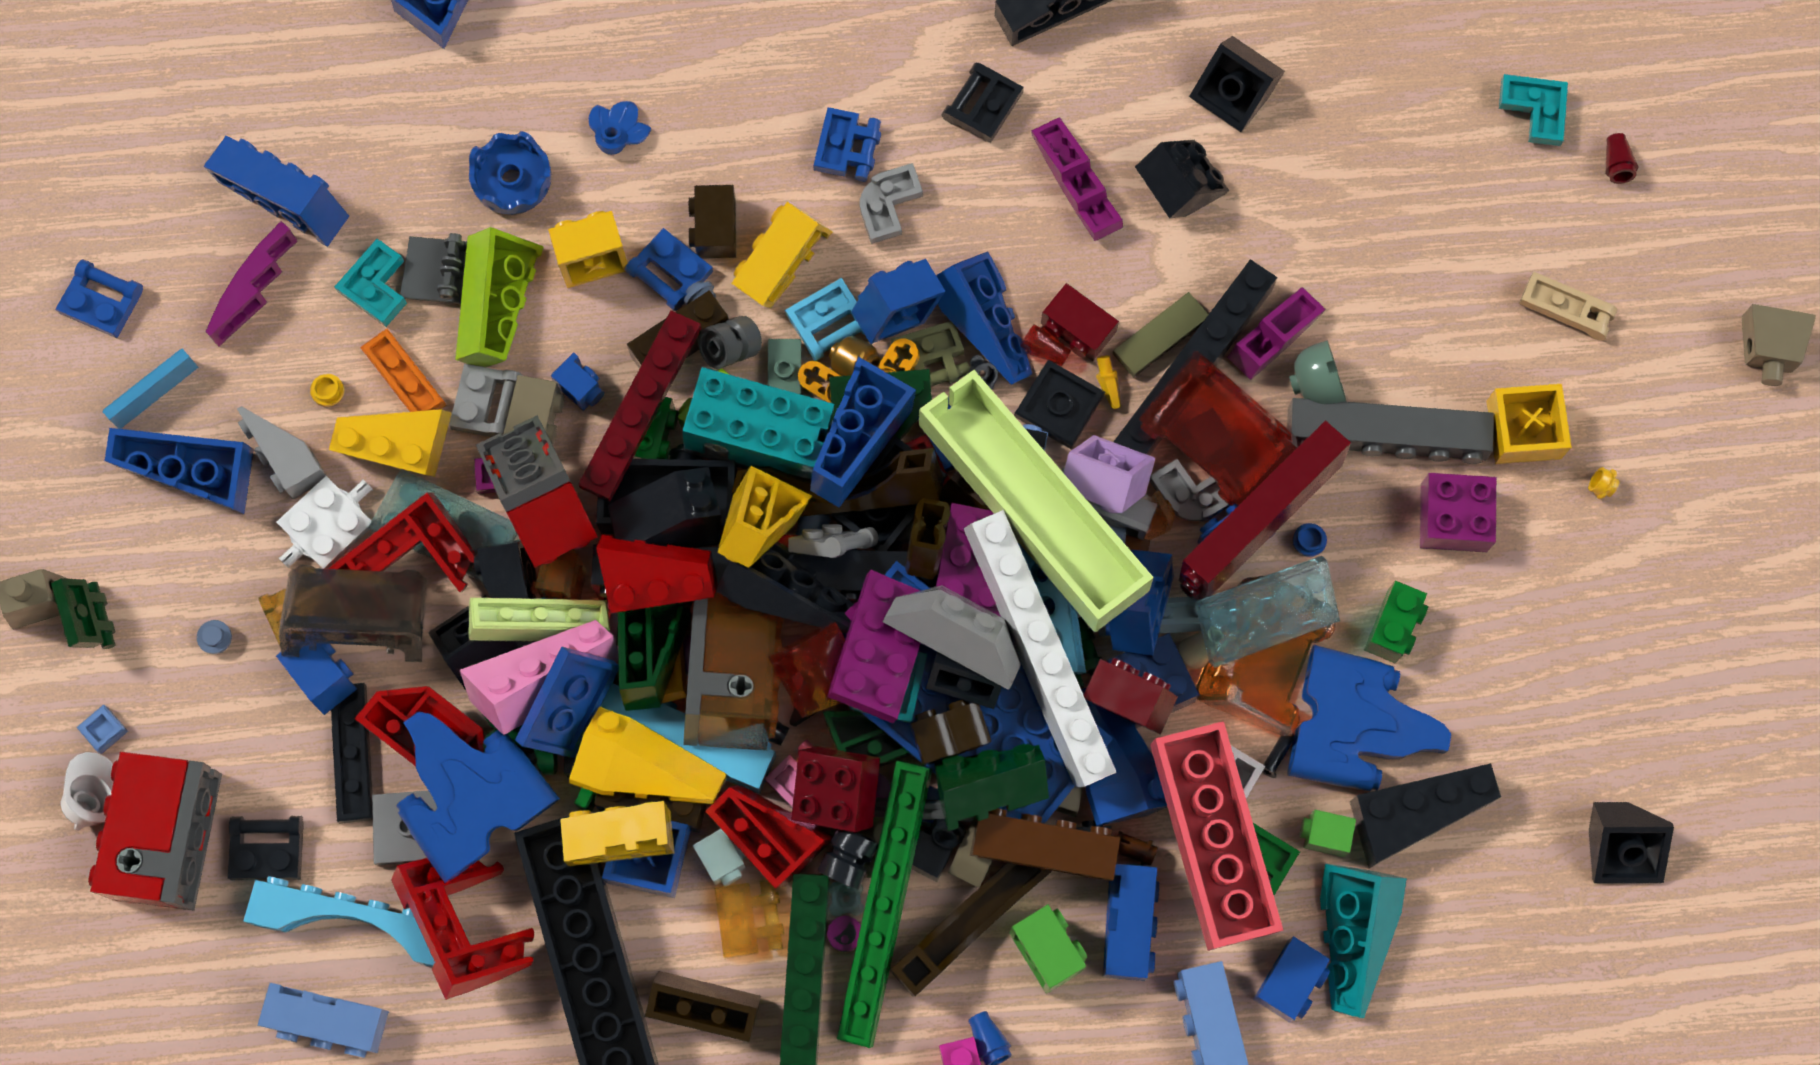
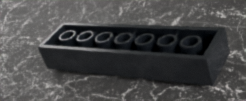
[514,816,659,1065]

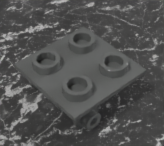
[400,233,467,304]

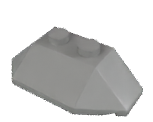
[883,585,1021,690]

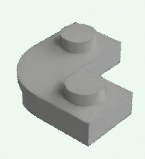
[859,163,923,244]
[1149,459,1243,521]

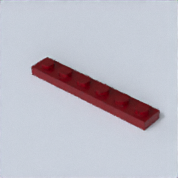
[578,310,702,502]

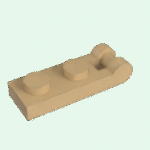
[1519,272,1617,340]

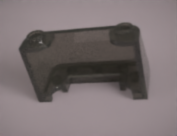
[279,565,427,662]

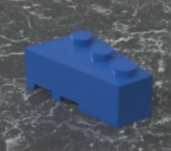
[1106,550,1174,655]
[1102,864,1160,981]

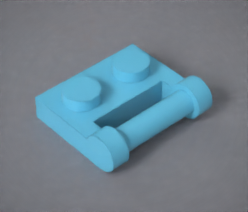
[785,278,864,361]

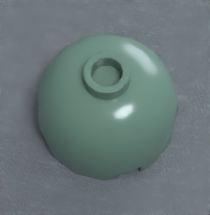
[1289,340,1347,404]

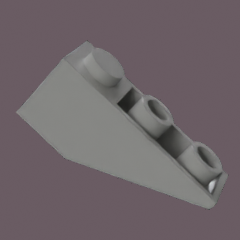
[237,406,327,499]

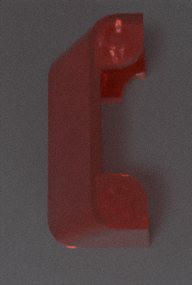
[1139,351,1297,506]

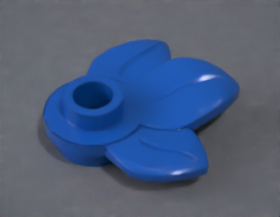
[588,101,651,155]

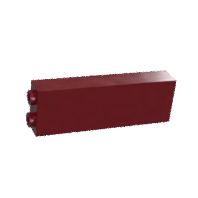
[1178,420,1351,603]

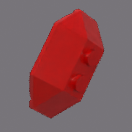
[355,686,484,767]

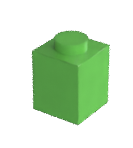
[1300,810,1356,857]

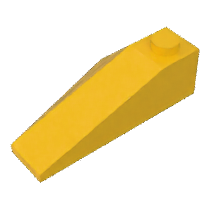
[569,706,727,804]

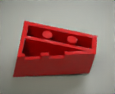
[596,534,718,613]
[705,785,833,889]

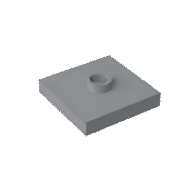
[372,790,437,865]

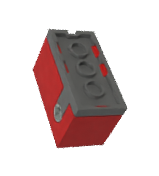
[476,415,598,568]
[88,752,222,911]

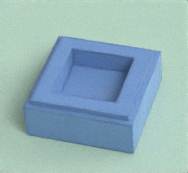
[77,705,128,754]

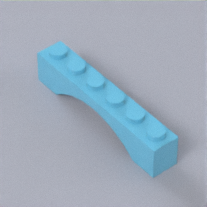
[243,876,465,967]

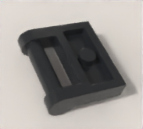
[941,62,1024,143]
[228,816,304,880]

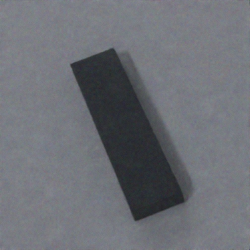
[331,683,373,824]

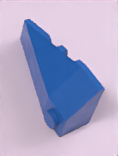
[936,252,1033,385]

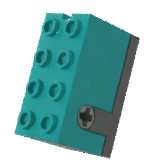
[682,367,834,479]

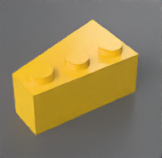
[731,201,833,309]
[329,409,452,477]
[717,466,812,568]

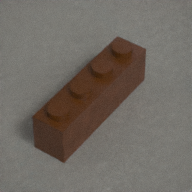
[970,808,1120,881]

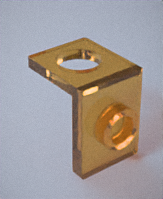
[1145,490,1175,540]

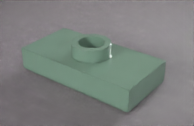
[768,339,802,394]

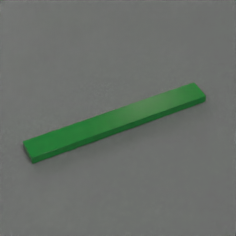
[837,761,933,1048]

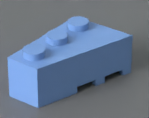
[257,983,389,1058]

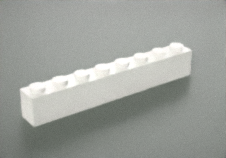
[963,510,1116,787]

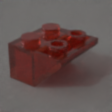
[768,622,845,718]

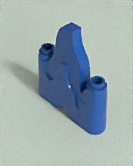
[1287,645,1451,792]
[396,712,560,883]

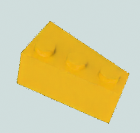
[560,801,674,866]

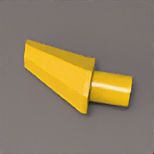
[1096,355,1121,409]

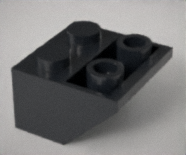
[1135,139,1229,219]

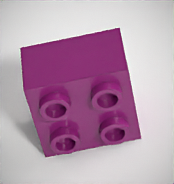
[1420,473,1497,553]

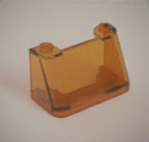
[1196,575,1339,736]

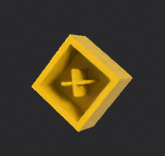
[548,211,628,288]
[1486,384,1572,464]

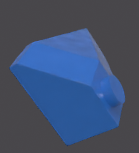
[1081,688,1167,826]

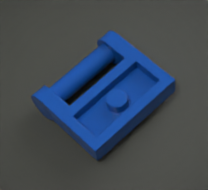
[625,228,713,311]
[55,259,143,338]

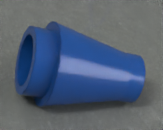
[968,1011,1012,1065]

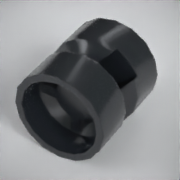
[818,829,879,889]

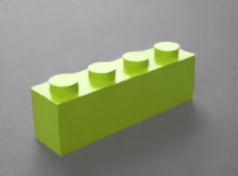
[455,227,544,367]

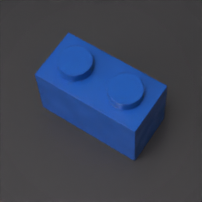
[276,630,357,715]
[1253,936,1330,1022]

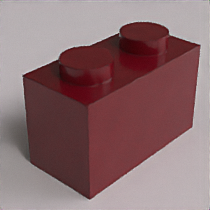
[1041,283,1119,361]

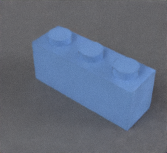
[1174,961,1248,1065]

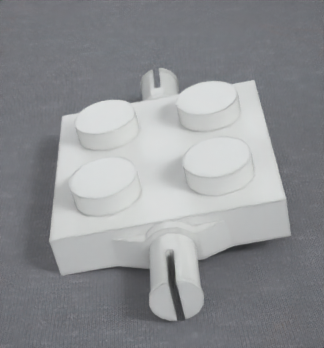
[277,476,375,571]

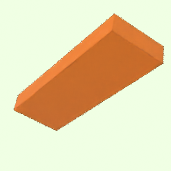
[360,328,446,412]

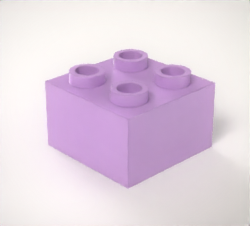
[1064,435,1155,514]

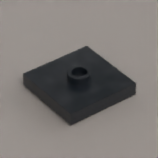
[1014,360,1105,449]

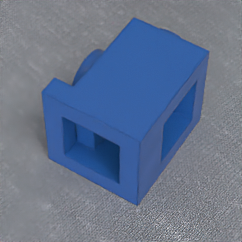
[550,352,605,411]

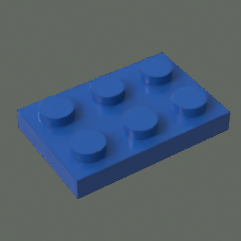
[515,646,619,758]

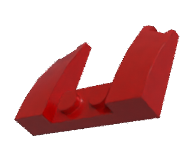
[321,492,476,643]
[391,858,535,1000]

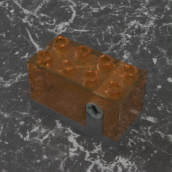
[683,592,783,750]

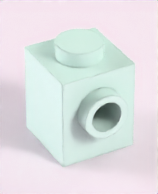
[693,829,746,886]

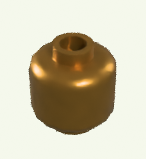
[829,336,880,376]

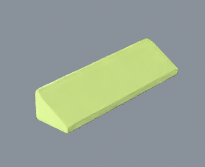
[469,598,610,641]

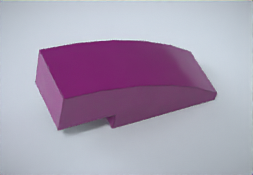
[1227,287,1326,380]

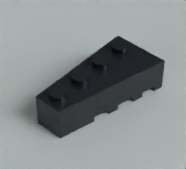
[994,0,1113,46]

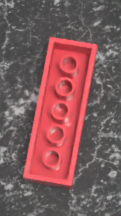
[1150,721,1284,951]

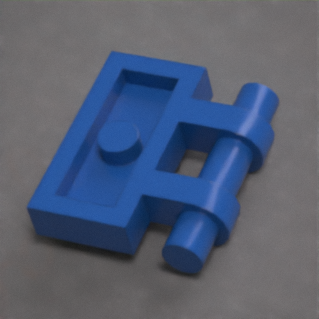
[813,107,881,182]

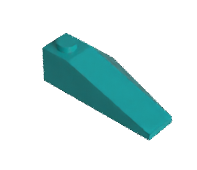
[1320,863,1407,1018]

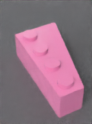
[460,620,619,735]

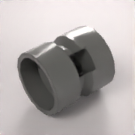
[698,316,762,369]

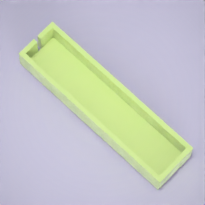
[919,370,1154,632]

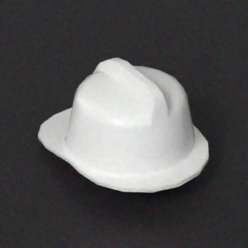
[60,752,114,831]

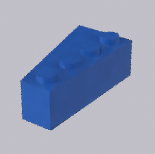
[204,136,349,247]
[104,428,254,514]

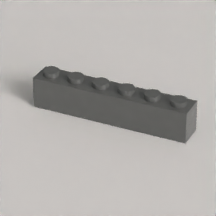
[1286,398,1494,464]

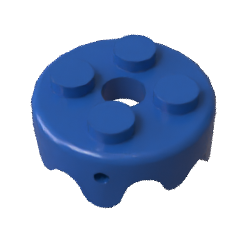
[469,131,552,215]

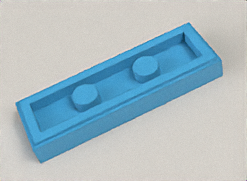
[102,348,199,429]

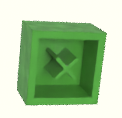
[1009,904,1088,994]

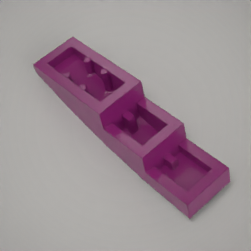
[1031,117,1123,241]
[205,221,298,347]

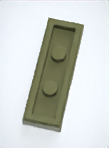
[1113,292,1209,378]

